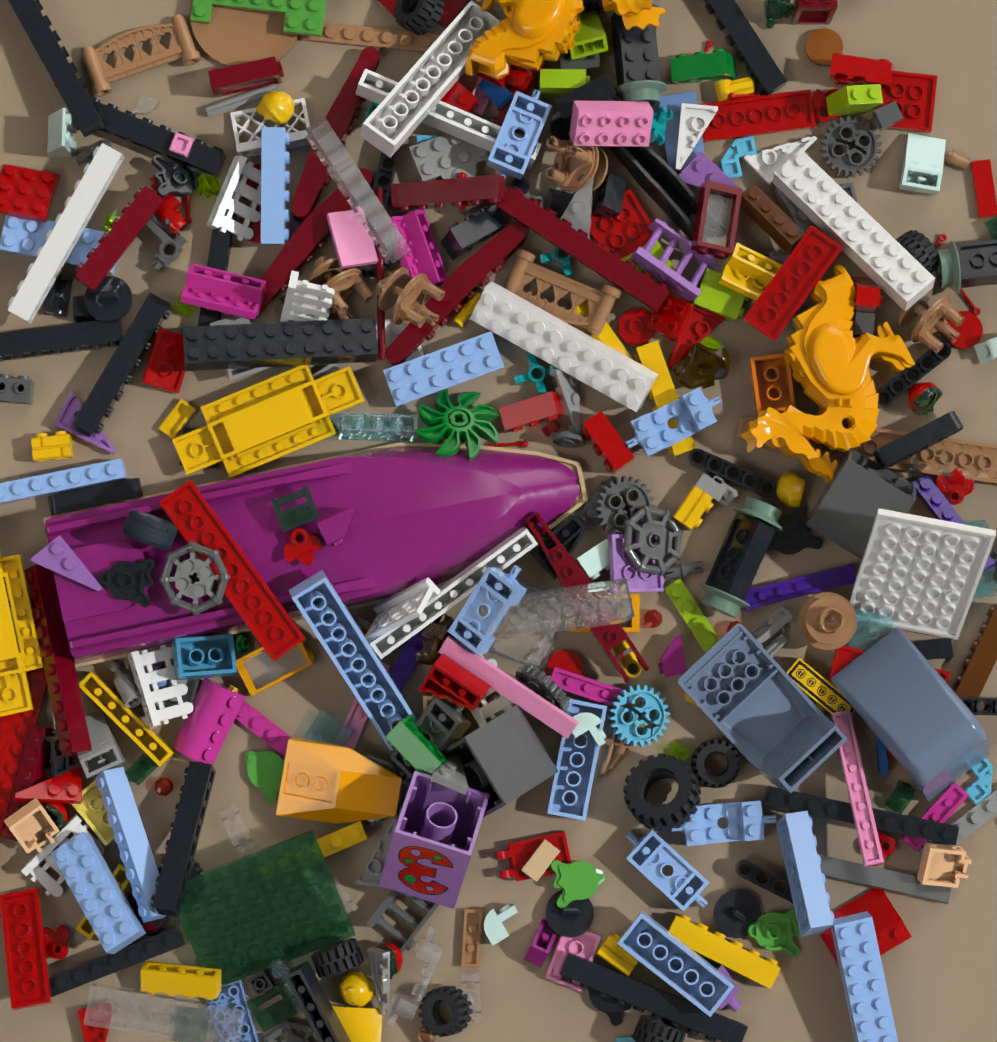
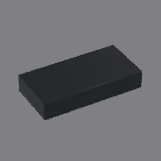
[912,639,953,660]

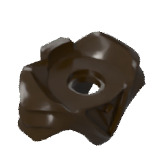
[673,343,731,389]
[414,613,455,665]

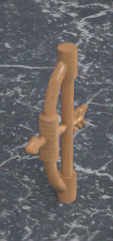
[600,713,636,776]

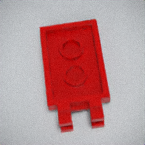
[495,831,572,882]

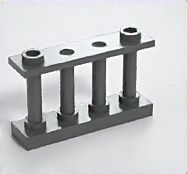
[366,890,439,952]

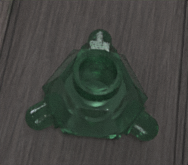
[763,0,794,29]

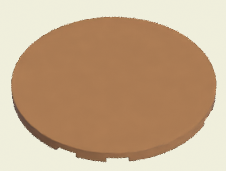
[190,0,299,66]

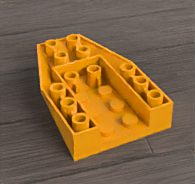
[276,736,403,824]

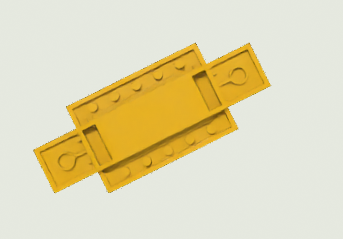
[172,365,365,478]
[0,551,44,717]

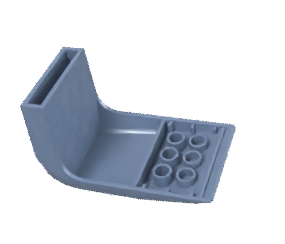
[678,623,848,793]
[831,628,989,802]

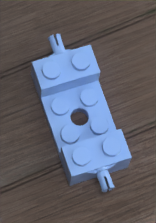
[486,89,552,180]
[625,387,722,458]
[447,565,527,654]
[672,800,776,846]
[625,829,710,912]

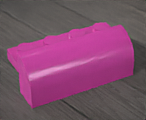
[386,210,448,286]
[180,263,266,320]
[172,678,245,765]

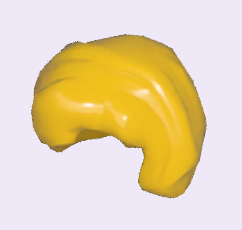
[256,91,294,125]
[776,471,806,508]
[340,970,377,1007]

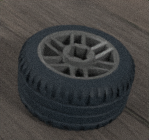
[123,510,178,550]

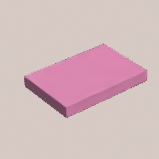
[326,208,378,269]
[545,931,601,992]

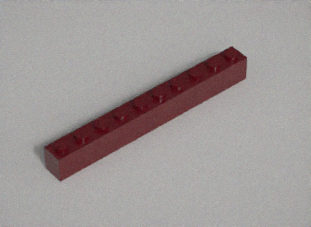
[497,186,670,313]
[25,564,92,757]

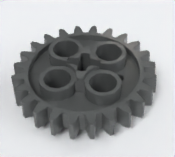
[820,116,882,178]
[594,476,656,535]
[515,664,570,712]

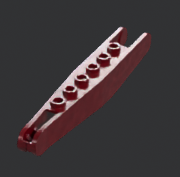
[291,46,380,223]
[256,168,374,318]
[386,222,527,365]
[524,512,649,684]

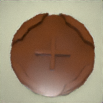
[805,28,843,66]

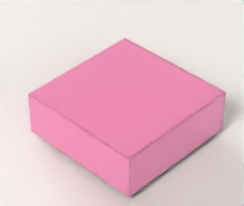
[169,132,194,157]

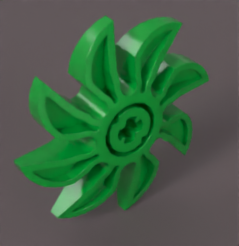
[415,388,501,461]

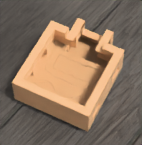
[4,798,59,854]
[917,842,972,888]

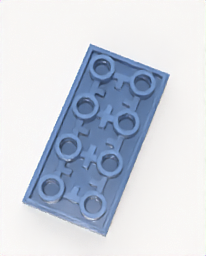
[659,91,705,171]
[206,979,259,1042]

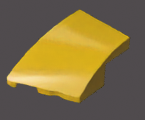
[332,1005,382,1042]

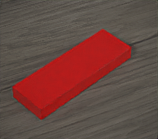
[970,159,997,219]

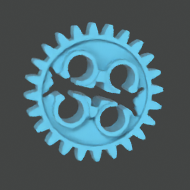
[608,684,670,747]

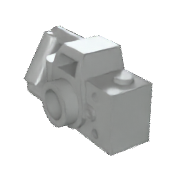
[695,473,738,507]

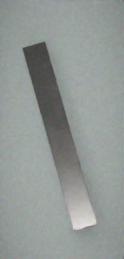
[820,855,951,904]

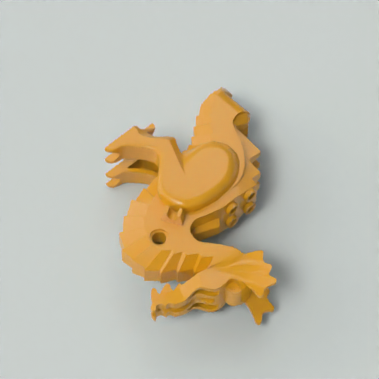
[465,0,666,80]
[740,264,915,483]

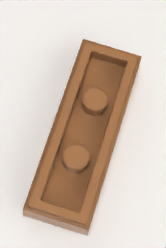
[460,908,483,968]

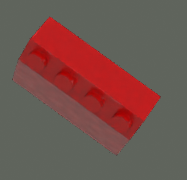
[819,888,912,970]

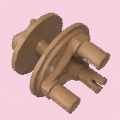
[545,136,608,192]
[307,256,374,319]
[376,267,445,328]
[898,289,965,353]
[798,592,857,650]

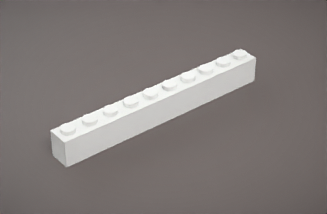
[355,69,542,169]
[7,143,125,324]
[369,526,538,659]

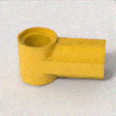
[714,77,754,101]
[612,641,641,679]

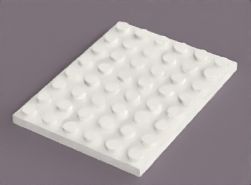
[849,508,996,640]

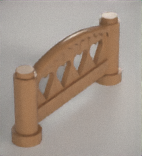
[82,14,201,97]
[504,249,621,336]

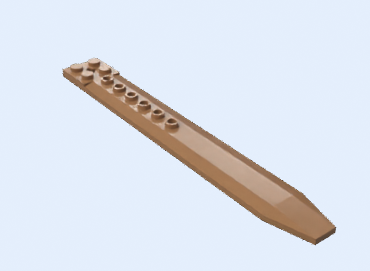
[737,416,997,484]

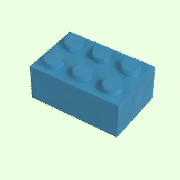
[172,634,237,680]

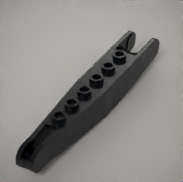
[608,146,725,242]

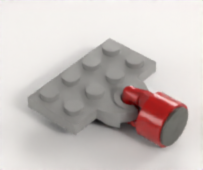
[408,134,491,215]

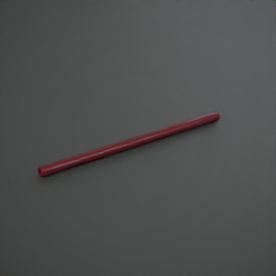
[375,188,386,360]

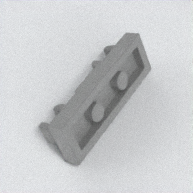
[750,606,793,647]

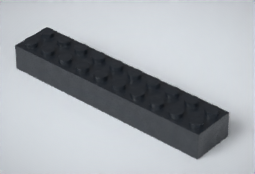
[182,318,378,371]

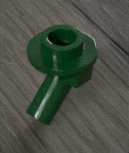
[233,633,250,652]

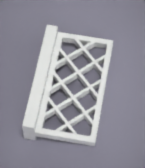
[230,98,313,158]
[365,577,441,642]

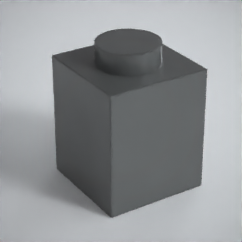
[871,101,903,131]
[852,311,875,337]

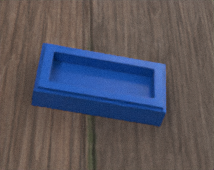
[478,79,514,109]
[875,736,889,775]

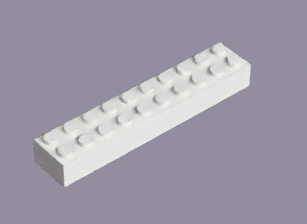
[359,0,501,158]
[773,150,935,311]
[470,282,658,412]

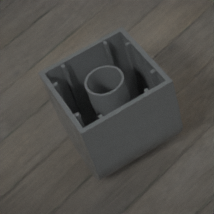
[805,448,917,560]
[442,705,558,817]

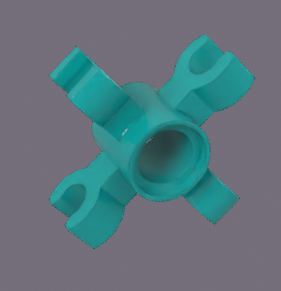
[650,106,673,146]
[540,247,573,277]
[514,352,560,395]

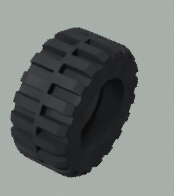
[623,753,701,832]

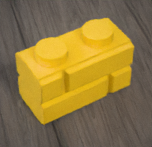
[31,431,74,462]
[672,485,714,531]
[596,933,639,976]

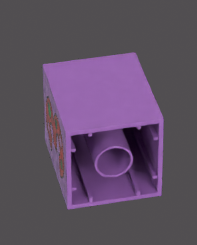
[379,771,490,909]

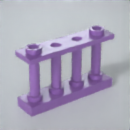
[629,218,718,303]

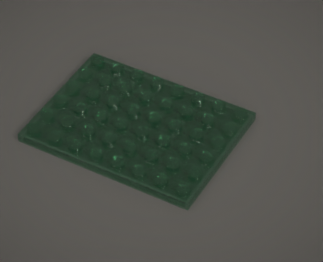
[179,830,356,987]

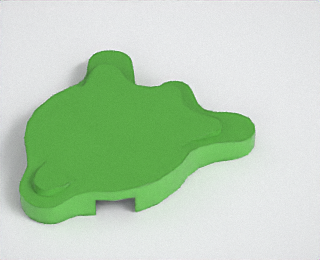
[245,751,285,804]
[550,860,605,909]
[747,907,800,957]

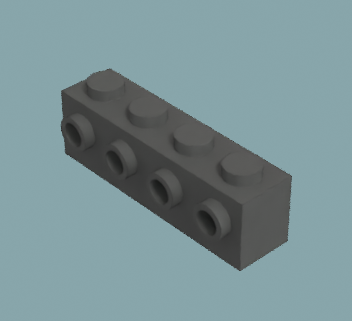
[0,374,35,405]

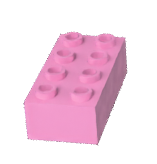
[569,101,654,147]

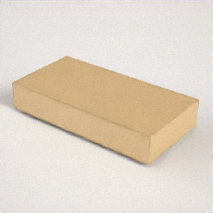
[521,839,560,882]

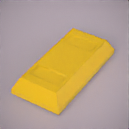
[158,398,196,439]

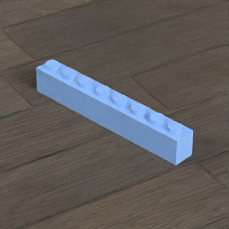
[0,459,127,505]
[95,767,167,923]

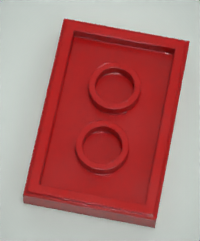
[141,327,186,394]

